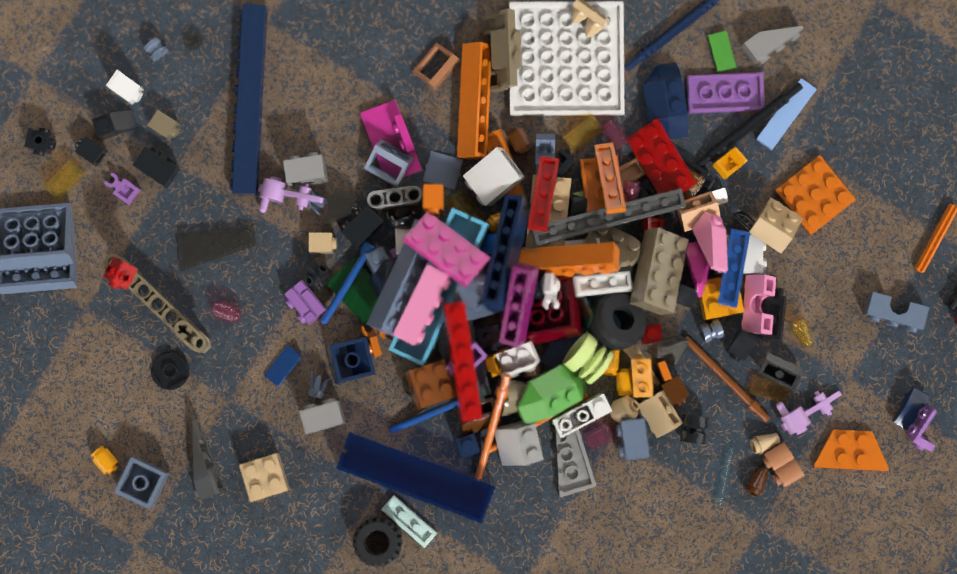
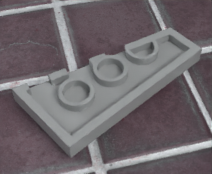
[555,417,596,497]

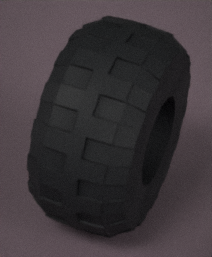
[588,292,646,351]

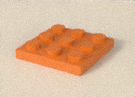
[775,155,856,235]

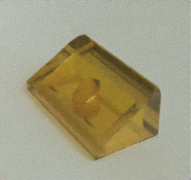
[562,114,604,154]
[43,160,86,201]
[445,189,487,221]

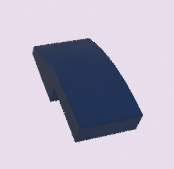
[892,386,929,431]

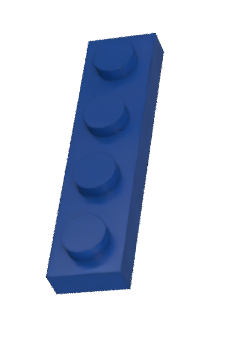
[717,229,750,308]

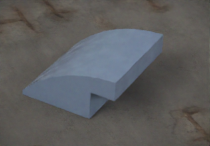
[0,203,77,294]

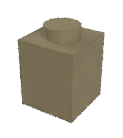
[147,110,180,140]

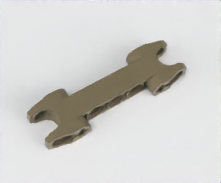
[104,253,212,354]

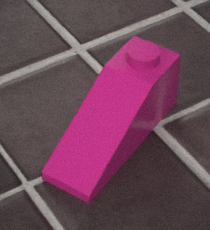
[685,241,711,297]

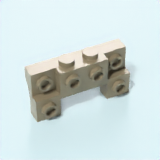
[483,8,522,93]

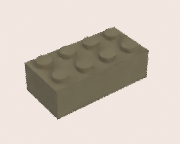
[630,228,688,315]

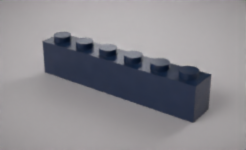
[481,195,531,312]

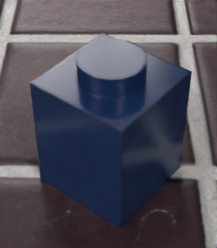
[456,434,480,458]

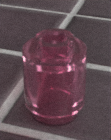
[601,120,628,150]
[212,300,242,324]

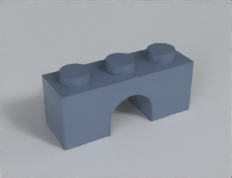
[864,292,929,333]

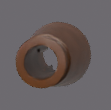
[745,467,769,497]

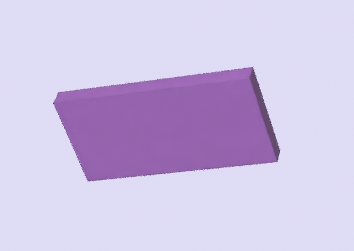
[687,72,765,114]

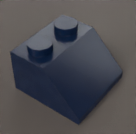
[326,337,376,384]

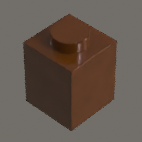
[660,376,690,407]

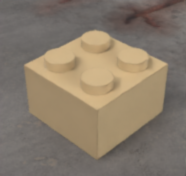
[749,198,803,253]
[239,453,290,502]

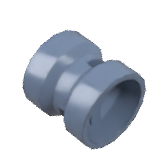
[699,319,724,343]

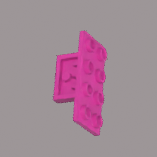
[360,100,422,183]

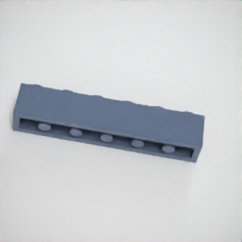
[367,219,428,336]

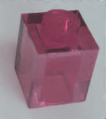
[583,424,614,451]

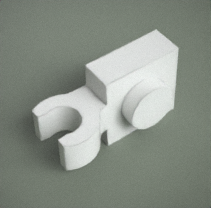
[543,273,560,309]

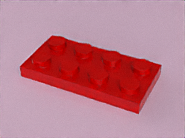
[626,119,697,194]

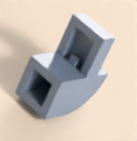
[535,134,555,175]

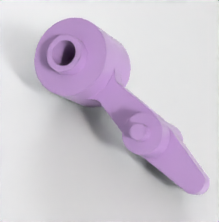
[258,176,324,213]
[776,390,842,435]

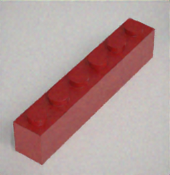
[442,300,482,422]

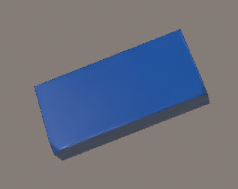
[264,345,303,387]

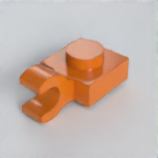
[361,326,382,358]

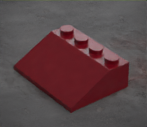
[500,275,582,348]

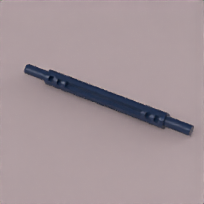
[624,0,719,72]

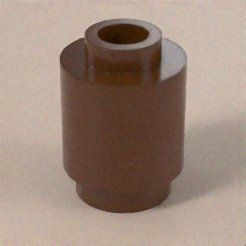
[507,126,533,156]

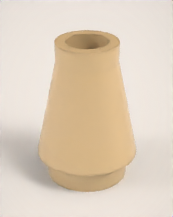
[750,433,780,454]

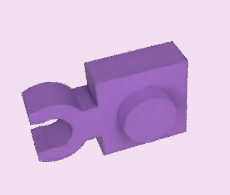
[104,173,141,205]

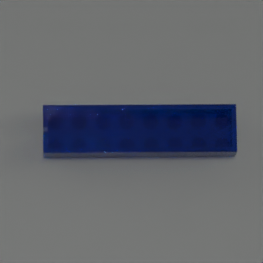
[336,432,496,523]

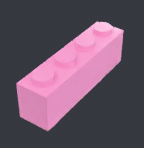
[393,264,452,345]

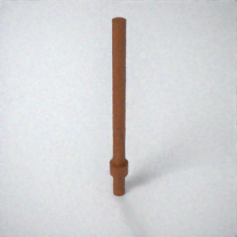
[683,336,771,423]

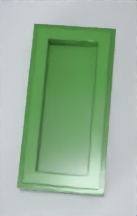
[707,31,736,73]

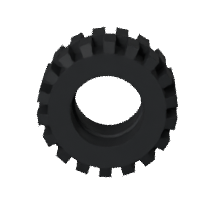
[353,517,402,567]

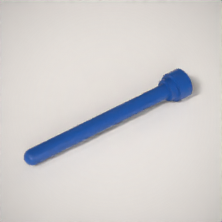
[321,242,376,324]
[389,398,458,433]

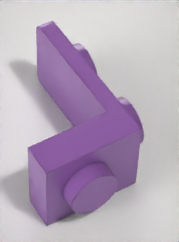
[906,403,937,452]

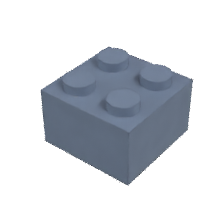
[616,418,650,460]
[114,456,170,509]

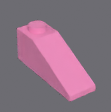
[691,212,728,273]

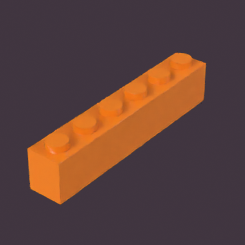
[457,42,491,160]
[518,242,620,277]

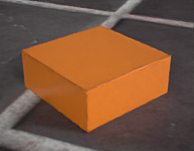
[656,361,672,382]

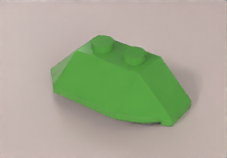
[517,364,588,425]

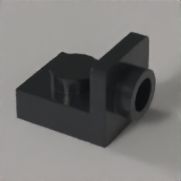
[557,149,576,178]

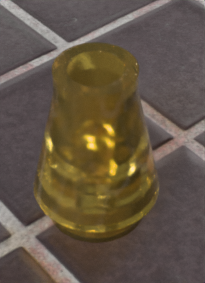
[790,318,814,348]

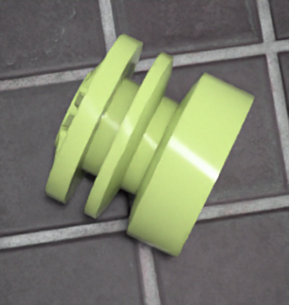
[562,332,614,384]

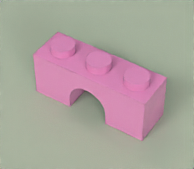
[741,275,776,335]

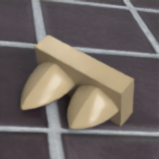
[571,0,610,37]

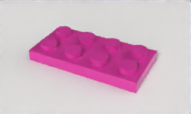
[403,211,490,288]

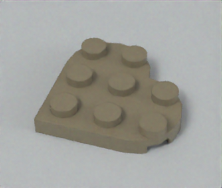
[585,227,641,275]

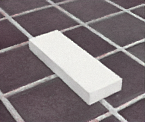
[572,271,633,297]

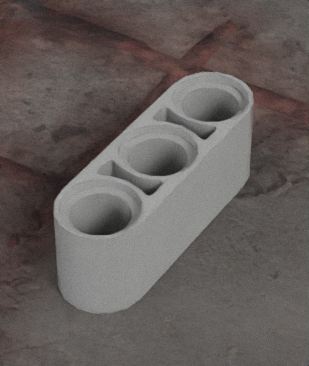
[367,186,423,210]

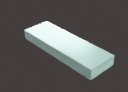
[381,495,437,548]

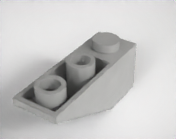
[742,26,803,65]

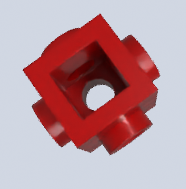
[103,257,138,290]

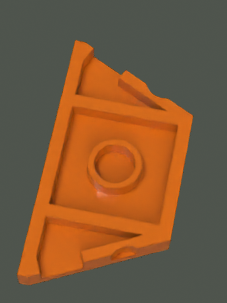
[813,429,889,471]

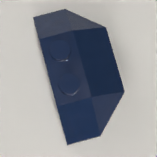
[642,62,688,139]

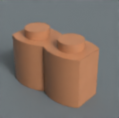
[762,442,804,487]

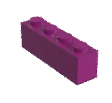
[499,263,539,347]

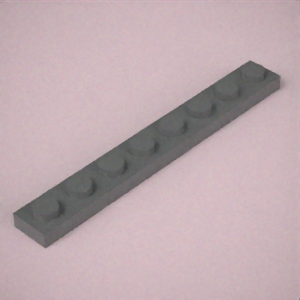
[532,189,686,246]

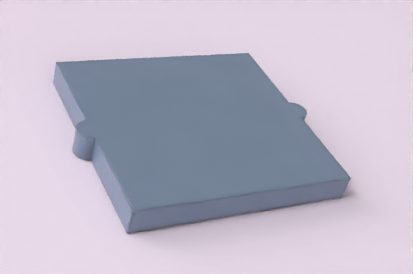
[423,151,463,190]

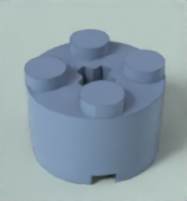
[453,272,487,313]

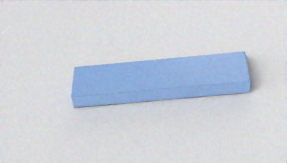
[756,78,817,150]

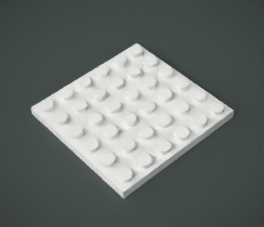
[509,1,624,116]

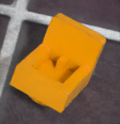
[712,147,747,180]
[485,347,509,377]

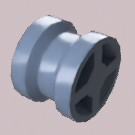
[144,37,168,61]

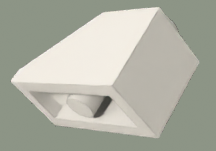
[106,70,143,105]

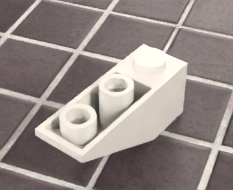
[552,393,612,438]

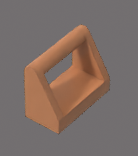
[412,43,459,90]

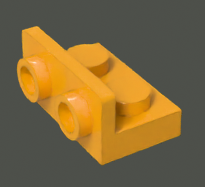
[631,354,654,397]

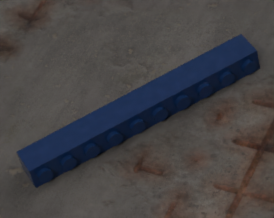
[229,4,268,196]

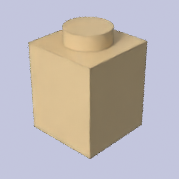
[309,233,337,254]

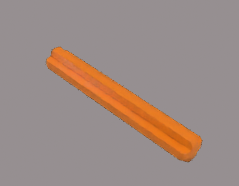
[914,204,957,273]

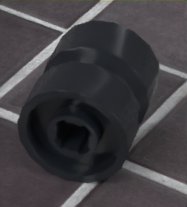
[680,414,709,445]

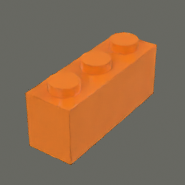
[423,184,445,218]

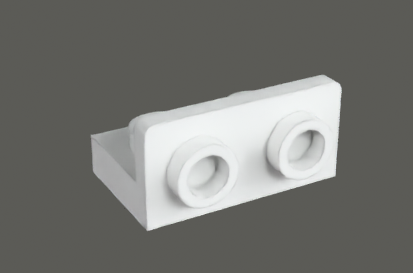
[495,340,540,379]

